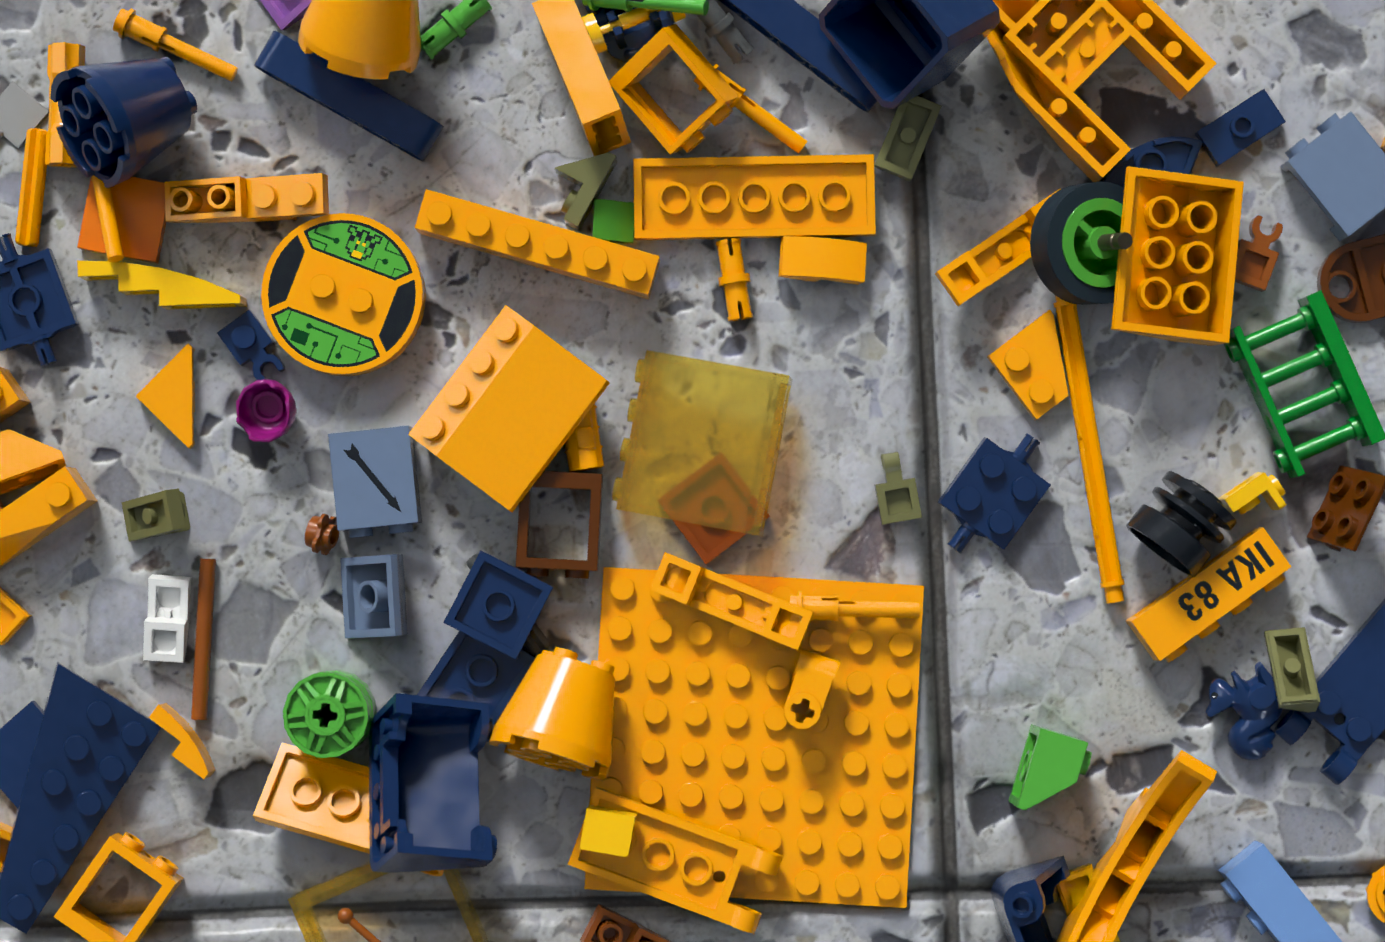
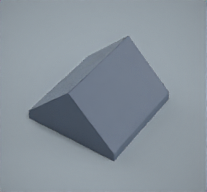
[340,554,408,638]

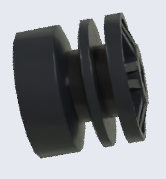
[1126,471,1237,577]

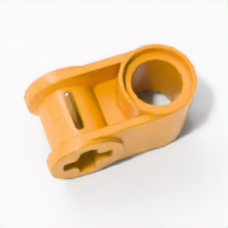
[784,649,840,729]

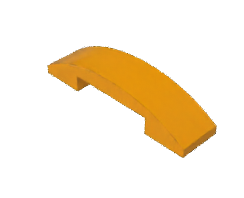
[935,189,1061,306]
[650,552,814,651]

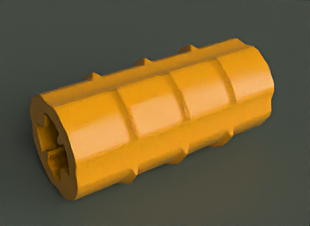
[564,404,605,472]

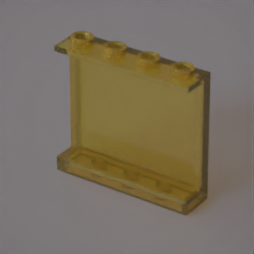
[612,350,793,537]

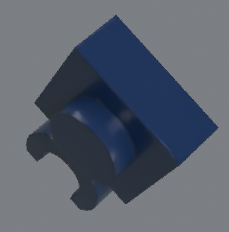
[217,309,285,380]

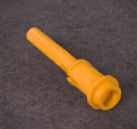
[113,8,238,82]
[693,63,808,154]
[790,591,920,621]

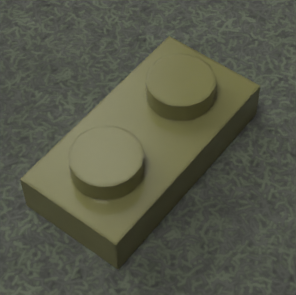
[874,96,942,182]

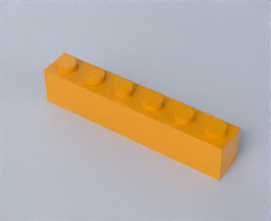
[415,189,660,299]

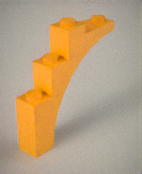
[1057,750,1217,942]

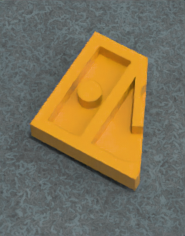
[987,310,1069,420]

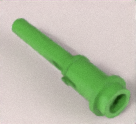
[582,0,709,16]

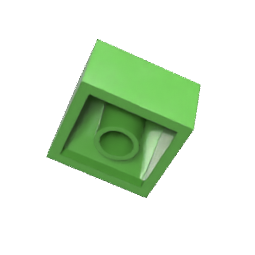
[1008,724,1092,810]

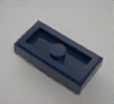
[1195,89,1286,167]

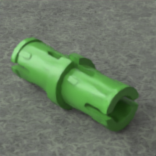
[421,0,493,60]

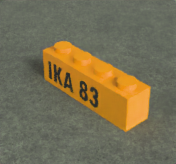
[1126,527,1292,662]

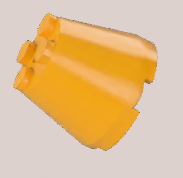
[298,0,421,80]
[489,647,615,779]

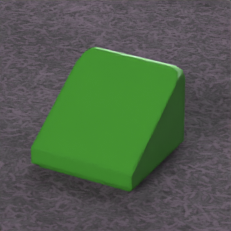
[593,199,634,243]

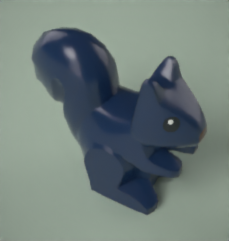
[1205,661,1283,760]

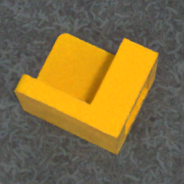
[579,805,637,857]

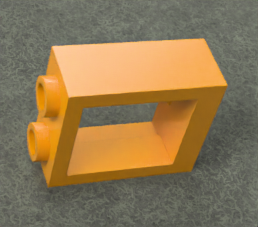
[609,24,739,155]
[54,832,184,942]

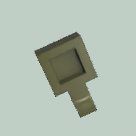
[874,452,922,525]

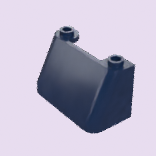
[369,693,497,873]
[991,855,1070,942]

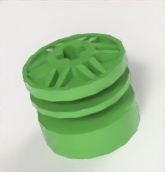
[283,670,376,758]

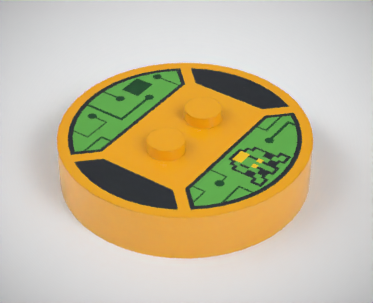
[261,213,426,376]

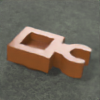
[1235,215,1283,292]

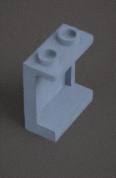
[1280,111,1385,242]

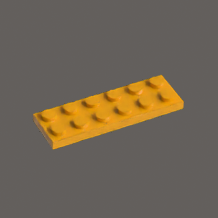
[633,154,876,240]

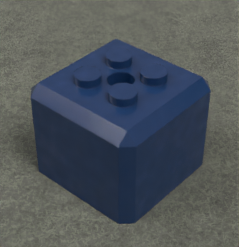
[819,0,1000,109]

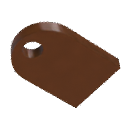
[1317,234,1385,323]

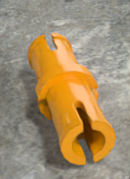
[715,238,753,322]

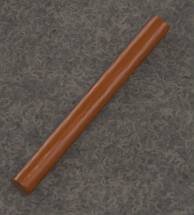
[191,558,216,720]

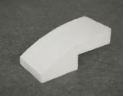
[143,574,192,663]

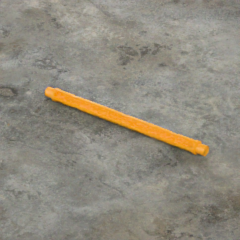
[1053,296,1125,604]

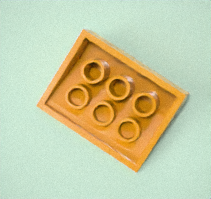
[1111,166,1244,346]
[408,305,610,513]

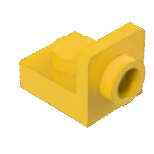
[1218,472,1287,515]

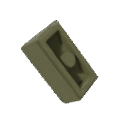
[1264,627,1320,712]

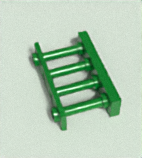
[1224,290,1385,478]

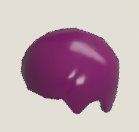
[236,379,297,443]

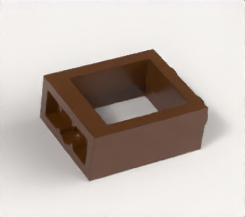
[516,471,603,579]

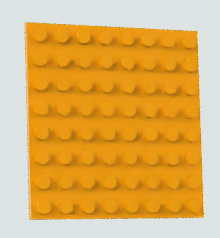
[584,567,924,908]

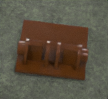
[1307,465,1385,552]

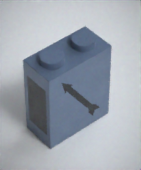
[328,425,422,538]

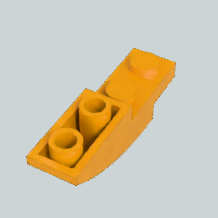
[164,173,329,223]

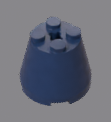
[50,57,197,188]

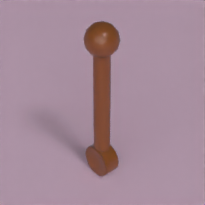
[338,908,381,942]

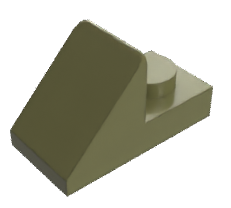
[555,152,617,231]
[121,488,190,542]

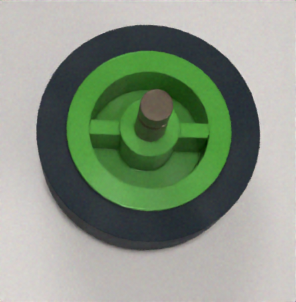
[1030,182,1132,305]

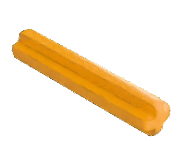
[15,128,47,247]

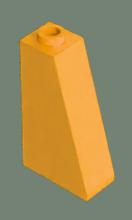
[532,0,631,156]

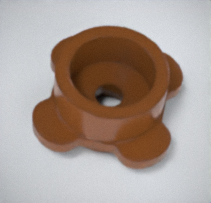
[305,514,339,555]

